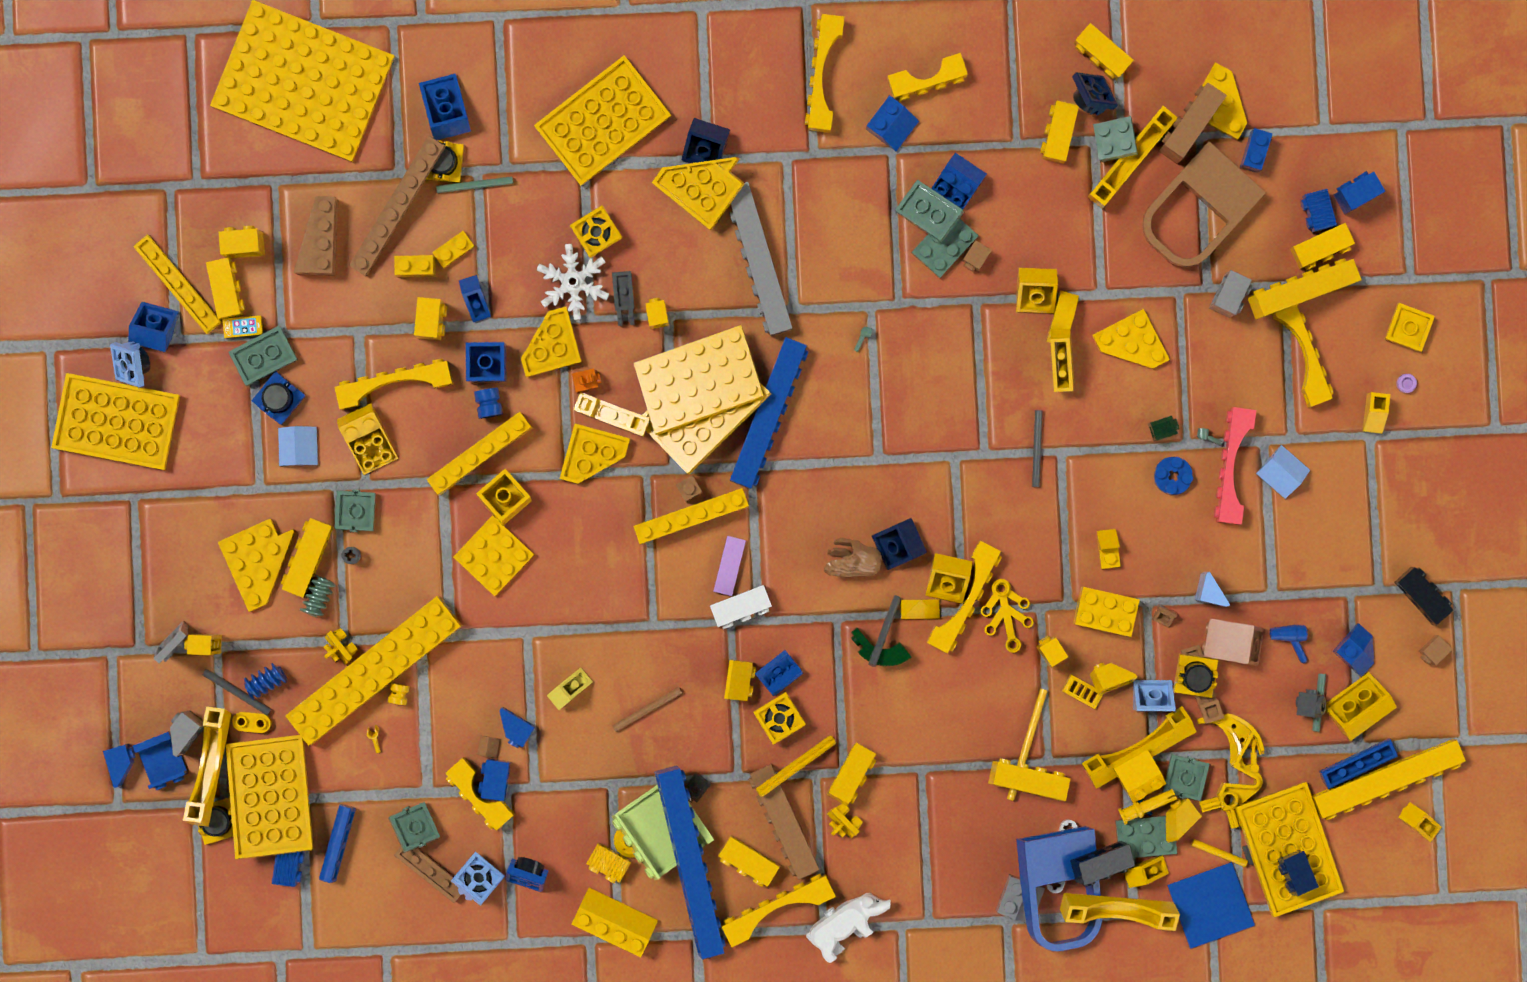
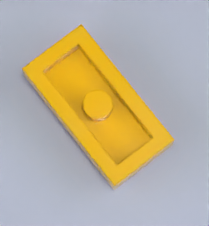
[432,231,475,268]

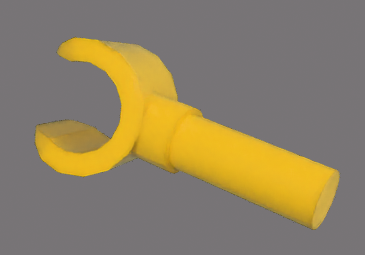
[367,725,381,753]

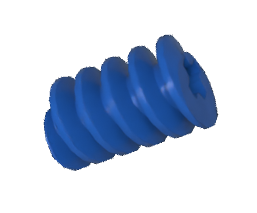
[244,663,288,700]

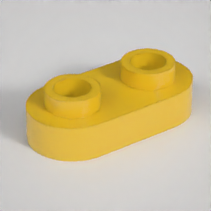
[232,712,272,733]

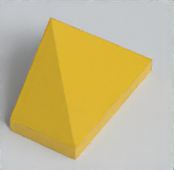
[901,599,940,619]

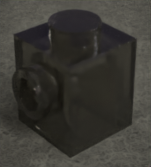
[685,772,711,803]

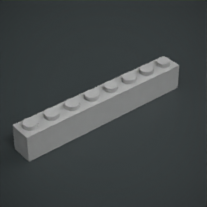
[729,182,792,336]

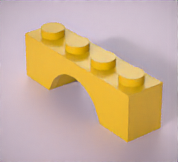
[887,53,968,102]
[445,757,515,831]

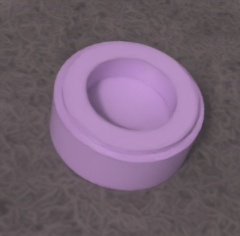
[1396,374,1417,393]

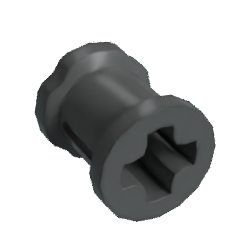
[341,547,361,564]

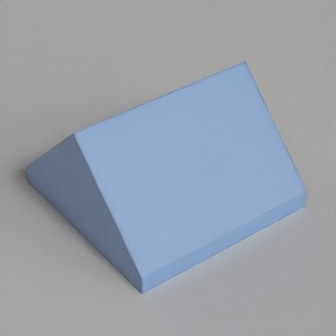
[278,426,318,466]
[1256,445,1310,499]
[1195,572,1230,607]
[1133,680,1176,711]

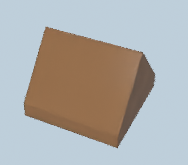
[1152,604,1177,627]
[477,735,500,758]

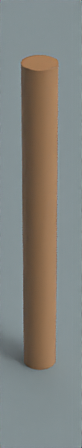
[613,687,682,732]

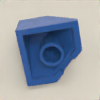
[1332,623,1374,677]

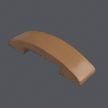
[1181,645,1224,724]

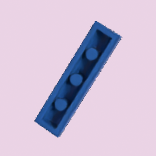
[1319,738,1398,789]
[319,804,356,883]

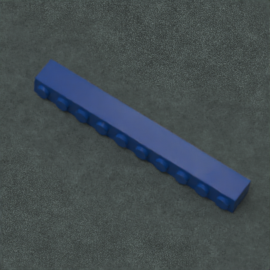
[654,765,726,960]

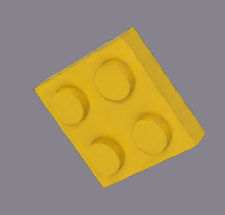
[1384,303,1435,352]

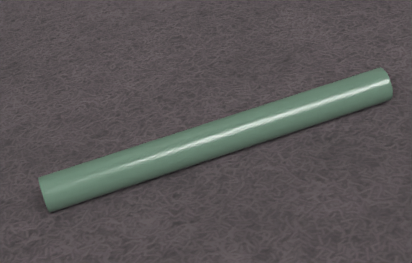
[436,176,513,193]

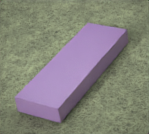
[713,536,746,596]

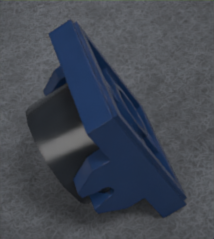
[1072,72,1118,115]

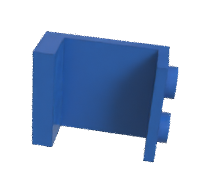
[132,731,189,790]

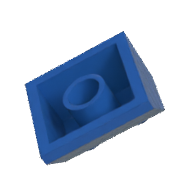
[866,95,919,152]
[128,302,179,352]

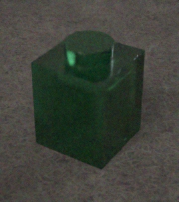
[1148,416,1179,441]

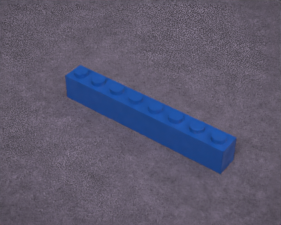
[730,337,809,489]

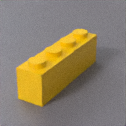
[281,518,334,598]
[988,758,1071,801]

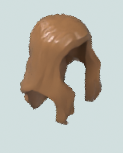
[824,538,882,578]

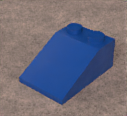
[419,73,471,140]

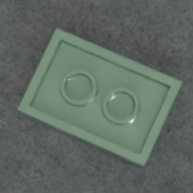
[895,180,964,243]
[911,219,979,279]
[228,326,298,386]
[1115,815,1177,858]

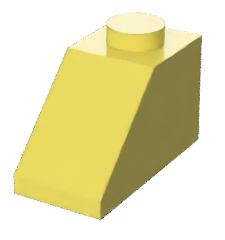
[547,668,593,710]

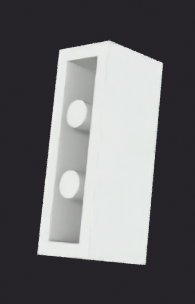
[710,585,772,629]

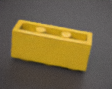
[1073,23,1134,80]
[1040,100,1079,164]
[1290,223,1355,270]
[206,258,245,320]
[1050,329,1074,392]
[184,634,222,655]
[826,743,876,806]
[718,835,780,887]

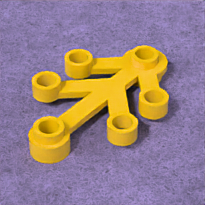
[980,579,1034,653]

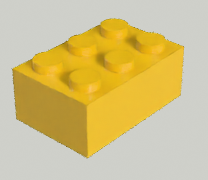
[1073,587,1140,637]

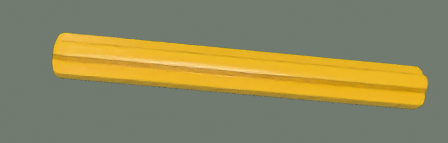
[756,736,836,797]

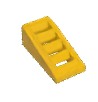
[1061,674,1103,709]

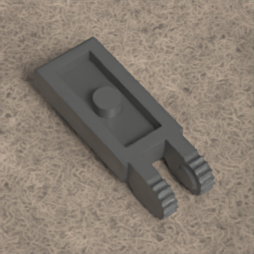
[612,271,635,326]

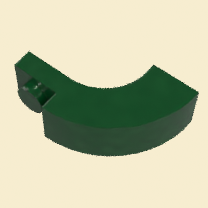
[851,627,912,666]

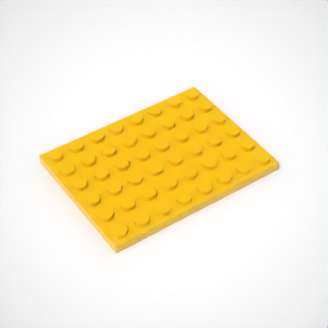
[210,0,395,162]

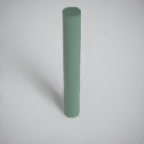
[1312,673,1326,732]

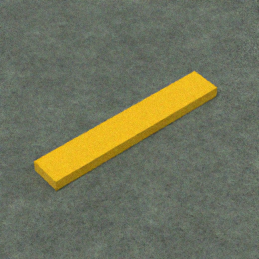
[133,234,222,334]

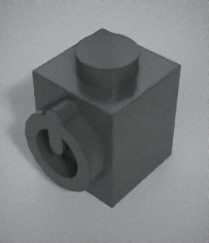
[1296,689,1327,718]

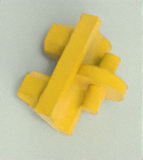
[324,628,358,665]
[827,804,863,838]

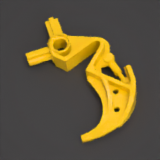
[1197,713,1264,829]

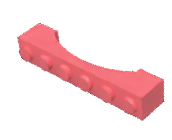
[1214,407,1256,525]

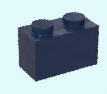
[1278,850,1319,896]

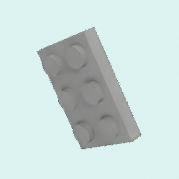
[153,621,189,663]

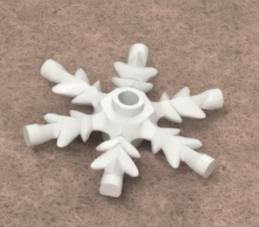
[537,244,610,320]

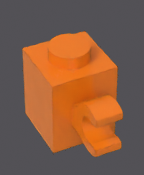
[572,368,602,393]

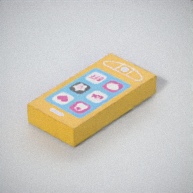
[223,315,263,339]

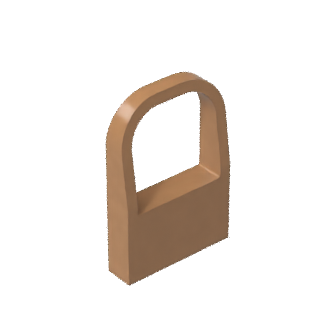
[1142,142,1266,267]

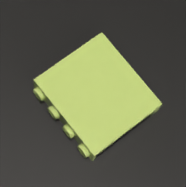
[611,785,714,880]

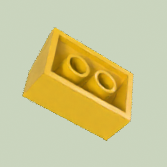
[1326,672,1397,741]

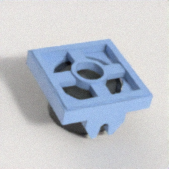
[110,342,150,387]
[451,851,505,906]

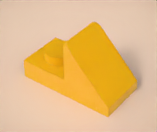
[1096,529,1121,569]

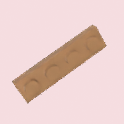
[394,847,461,903]

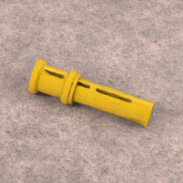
[1118,789,1177,825]

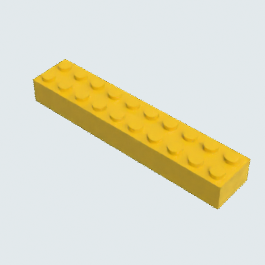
[285,596,463,746]

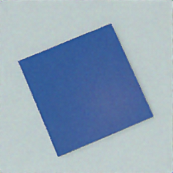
[1167,862,1255,949]

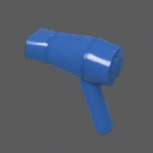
[1269,625,1308,664]

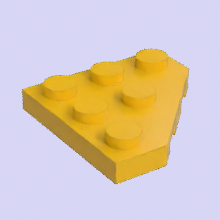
[1193,62,1247,140]
[521,307,582,377]
[1092,309,1170,369]
[559,424,630,484]

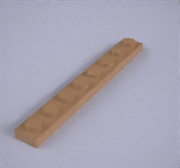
[349,136,446,276]

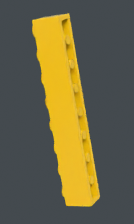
[1311,739,1466,820]

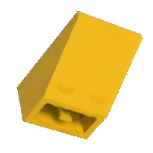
[337,403,398,475]

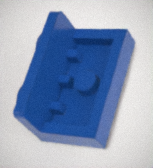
[755,650,803,696]

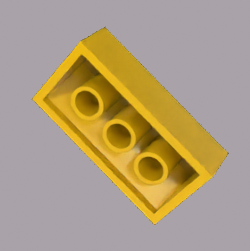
[571,887,658,958]

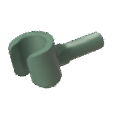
[854,327,872,352]
[1197,428,1223,446]

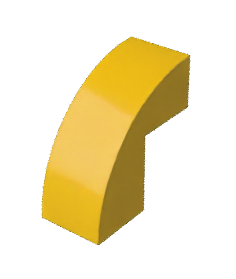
[1046,291,1079,343]

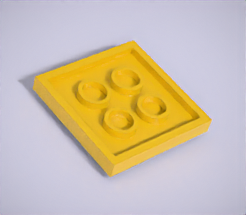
[453,515,535,596]

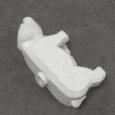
[806,893,890,963]

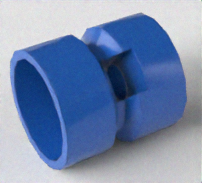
[474,388,503,419]

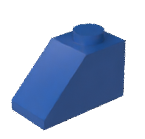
[459,275,491,323]
[499,707,536,748]
[103,744,136,788]

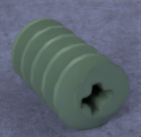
[299,575,336,617]

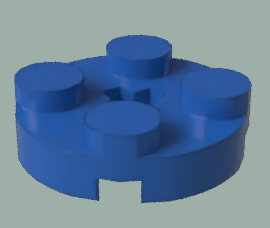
[1154,457,1193,495]

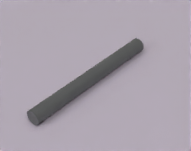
[1032,410,1043,487]
[868,595,901,667]
[202,669,271,716]

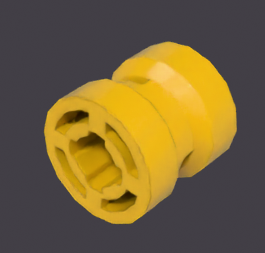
[388,683,410,705]

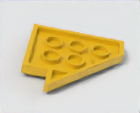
[652,157,745,230]
[218,518,295,612]

